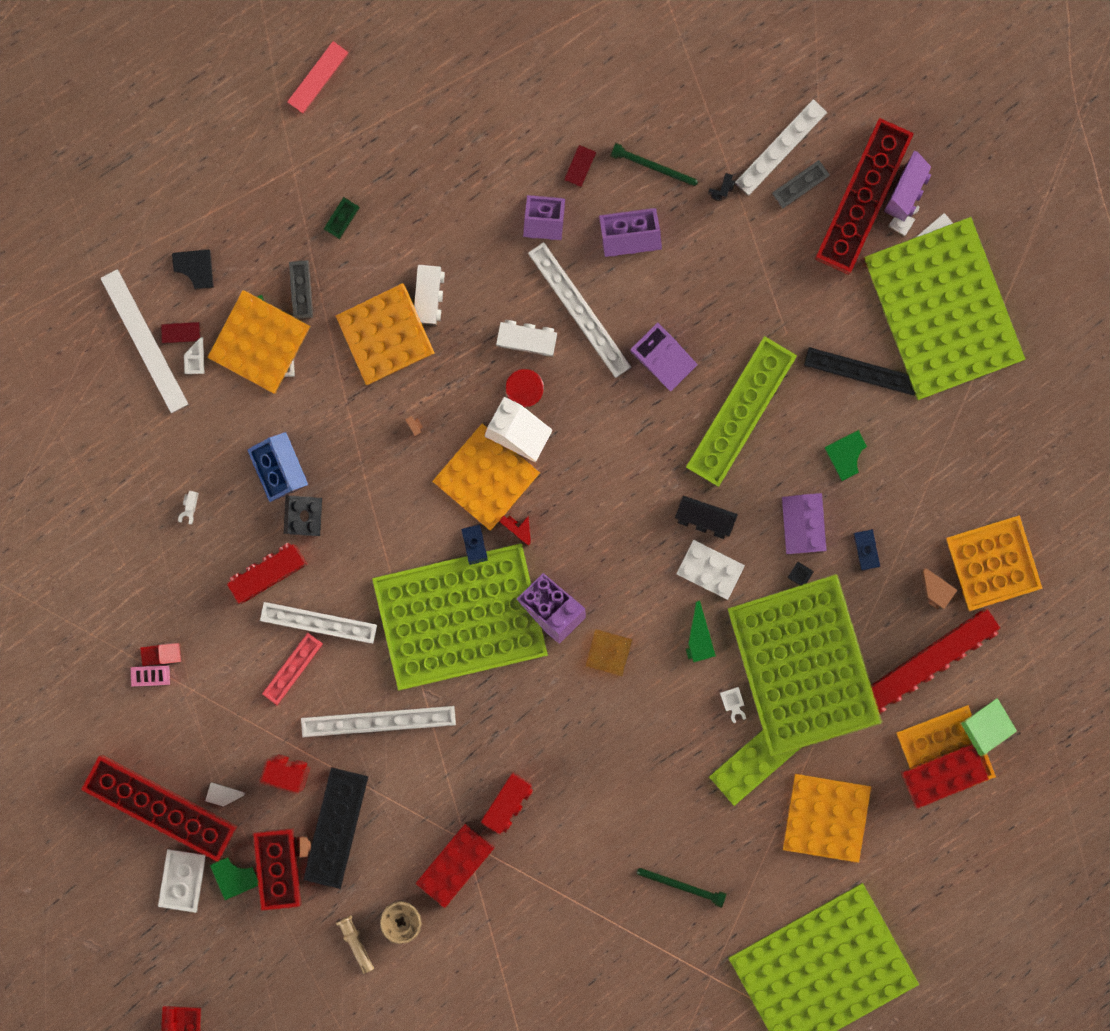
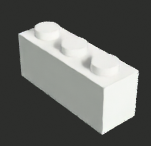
[414,265,445,326]
[496,320,557,357]

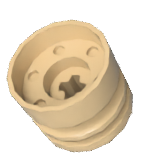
[380,901,421,944]

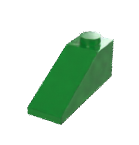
[686,601,716,662]

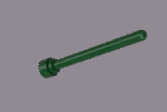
[610,142,698,186]
[637,868,727,908]

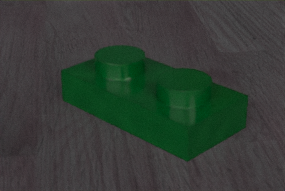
[324,197,360,240]

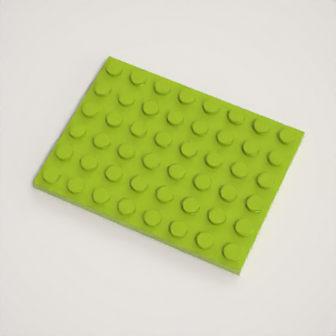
[864,217,1026,400]
[372,543,548,691]
[728,575,882,756]
[728,883,919,1031]

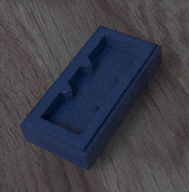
[461,525,488,565]
[854,529,880,571]

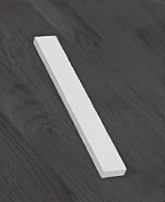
[528,242,631,378]
[101,269,189,413]
[301,706,456,737]

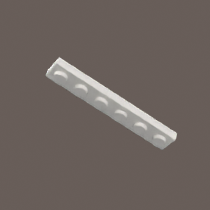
[735,99,827,196]
[260,602,377,644]

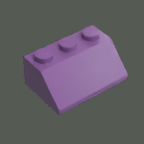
[884,150,931,222]
[599,208,662,257]
[782,493,826,554]

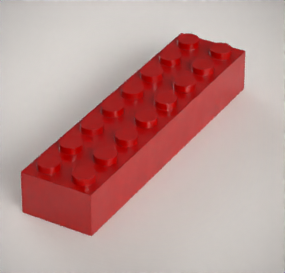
[814,118,914,275]
[871,609,1001,715]
[81,755,238,862]

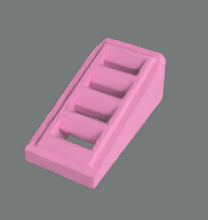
[131,666,170,687]

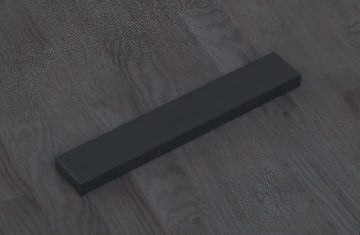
[803,347,915,396]

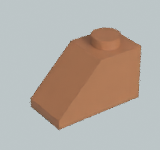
[921,568,957,610]

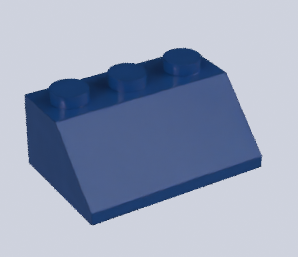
[247,432,308,502]

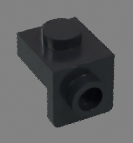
[708,173,735,201]

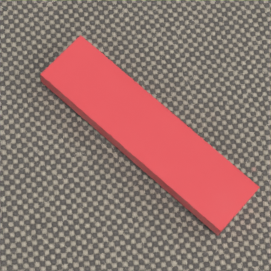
[288,41,349,114]
[262,633,323,705]

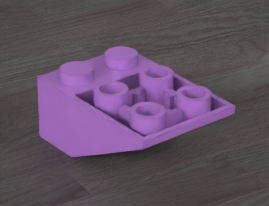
[630,322,698,392]
[517,573,586,644]

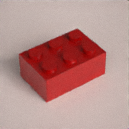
[481,772,533,835]

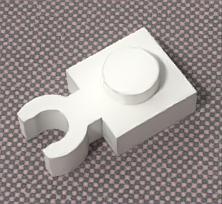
[888,205,919,237]
[720,687,746,723]

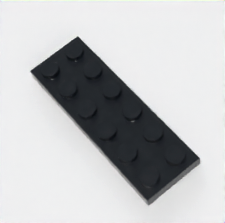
[303,767,369,889]

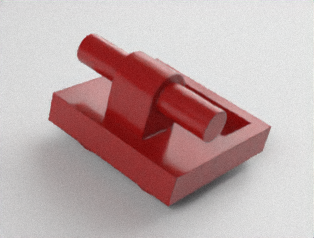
[161,1006,202,1031]

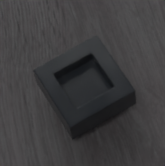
[787,561,814,586]

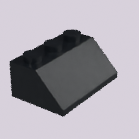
[674,495,738,539]

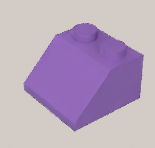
[523,195,565,240]

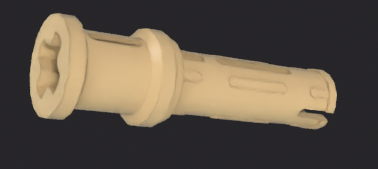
[336,915,374,974]

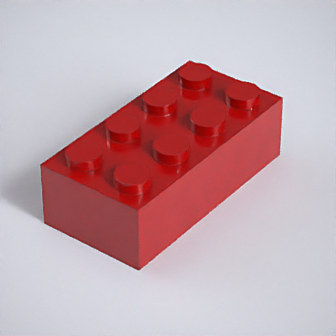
[227,543,308,604]
[901,743,989,809]
[260,754,311,793]
[415,823,495,908]
[253,828,302,911]

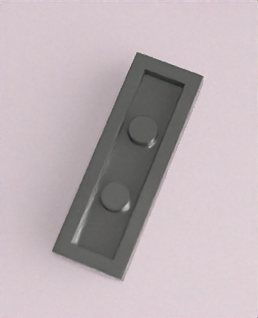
[772,160,830,209]
[289,260,313,319]

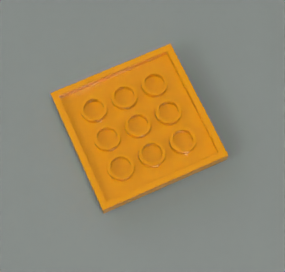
[336,284,435,385]
[207,290,311,394]
[432,424,540,531]
[946,515,1043,611]
[896,705,996,784]
[782,774,871,863]

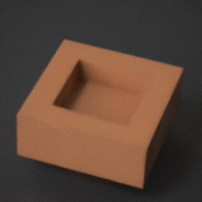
[405,416,423,437]
[296,836,311,857]

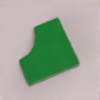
[824,430,867,481]
[210,857,259,900]

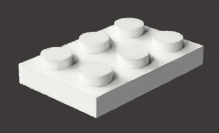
[676,540,745,600]
[158,849,206,913]

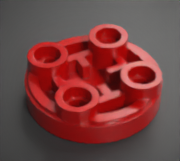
[506,369,544,408]

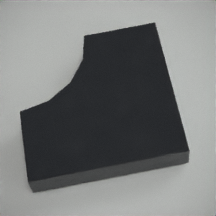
[172,249,214,290]

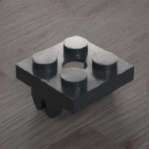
[283,495,322,536]

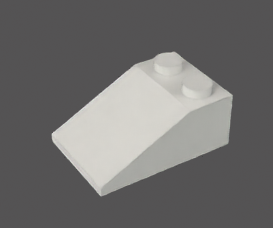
[485,397,552,462]

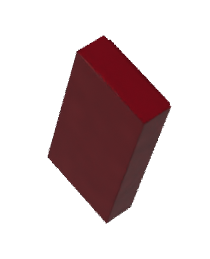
[564,145,597,188]
[161,322,201,344]

